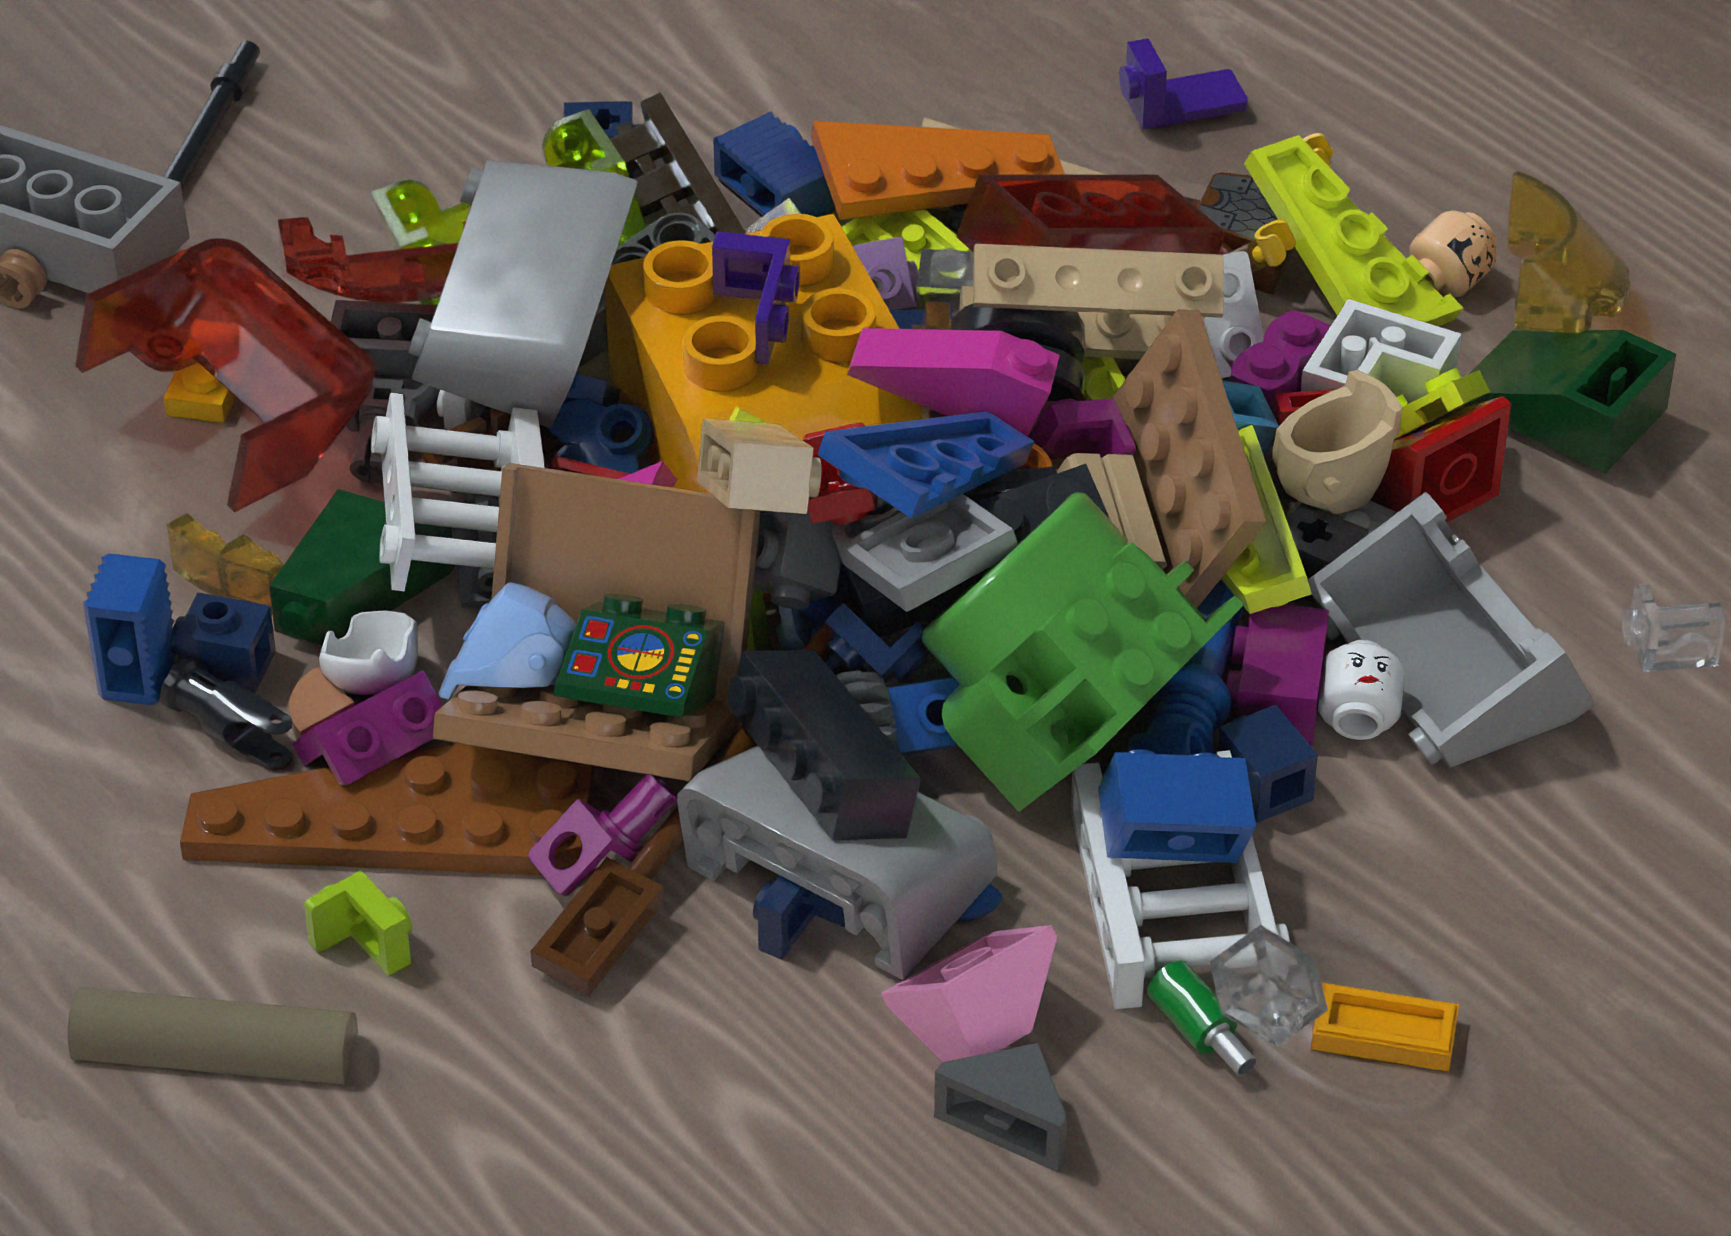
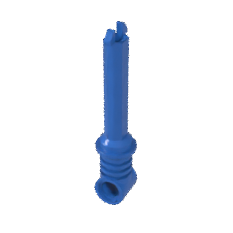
[1127,579,1244,756]

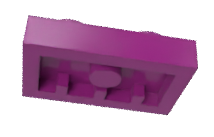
[292,670,443,786]

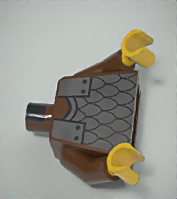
[1163,133,1333,294]

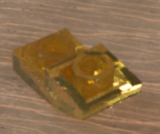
[167,513,283,617]

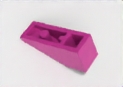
[847,328,1060,437]

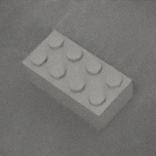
[0,125,190,305]

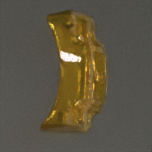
[1506,171,1631,333]

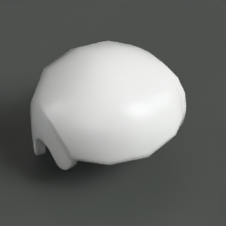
[319,611,418,696]

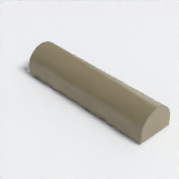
[68,987,358,1085]

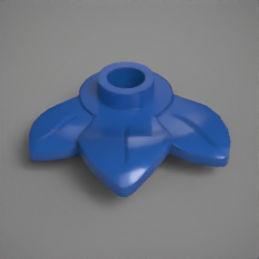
[546,398,654,474]

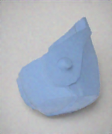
[439,582,576,699]

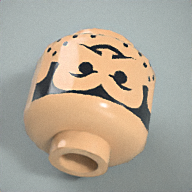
[1409,210,1496,298]

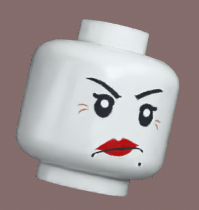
[1318,640,1405,740]

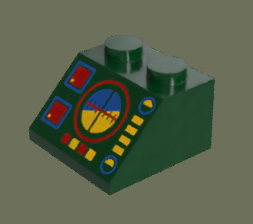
[554,594,725,718]

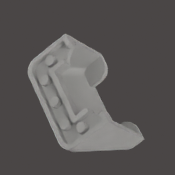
[408,160,638,429]
[1308,492,1595,768]
[677,746,998,980]

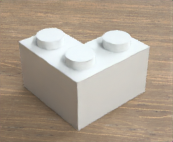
[1301,299,1461,422]

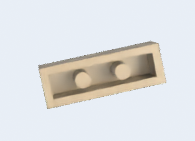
[697,418,821,514]

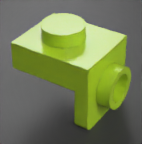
[304,870,413,976]

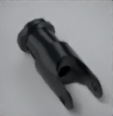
[160,656,293,769]

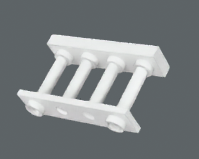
[371,393,545,591]
[1070,750,1290,1009]

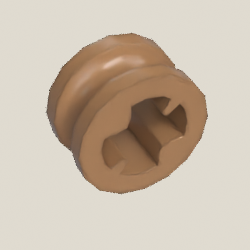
[0,249,47,309]

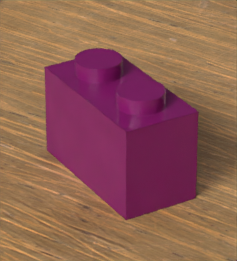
[1227,605,1329,746]

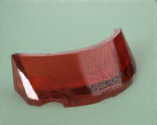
[278,217,466,303]

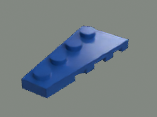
[817,411,1034,519]

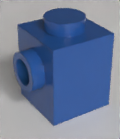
[888,678,960,756]

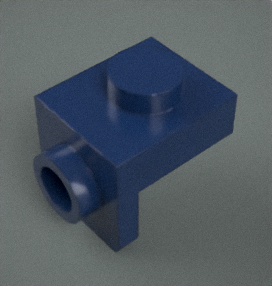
[825,603,928,683]
[753,875,845,960]

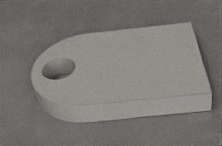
[832,494,1018,612]

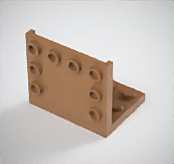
[921,309,1267,608]
[433,463,761,781]

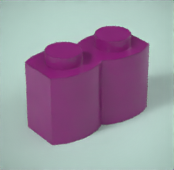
[1230,310,1331,442]

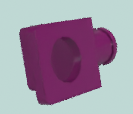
[528,774,678,897]

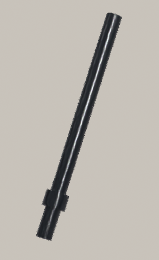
[163,41,260,189]

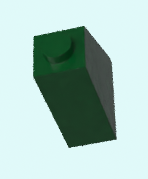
[269,489,455,645]

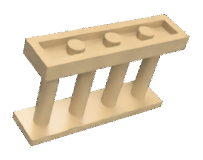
[960,244,1224,359]

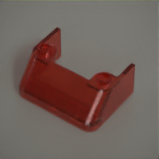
[75,238,376,513]

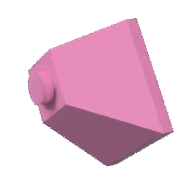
[880,925,1057,1062]

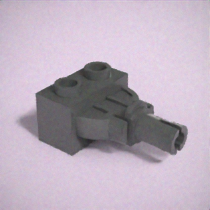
[325,300,440,482]

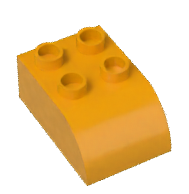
[605,213,923,602]

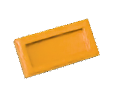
[1311,982,1459,1072]

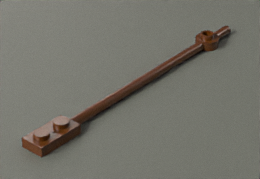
[531,591,861,997]

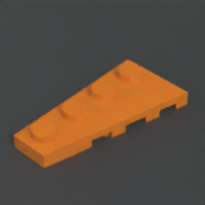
[811,121,1065,220]

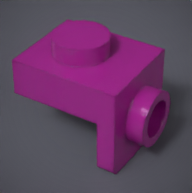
[1028,398,1136,460]

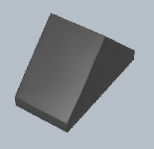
[934,1043,1067,1172]

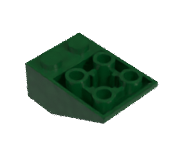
[1463,330,1676,474]

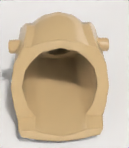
[1272,370,1402,514]

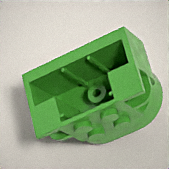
[922,492,1244,812]

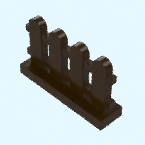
[554,92,747,247]

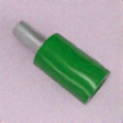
[1147,960,1257,1076]

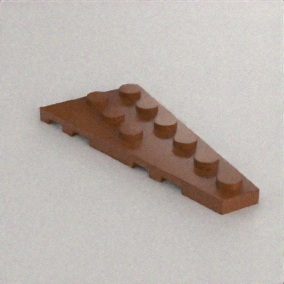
[180,743,596,875]

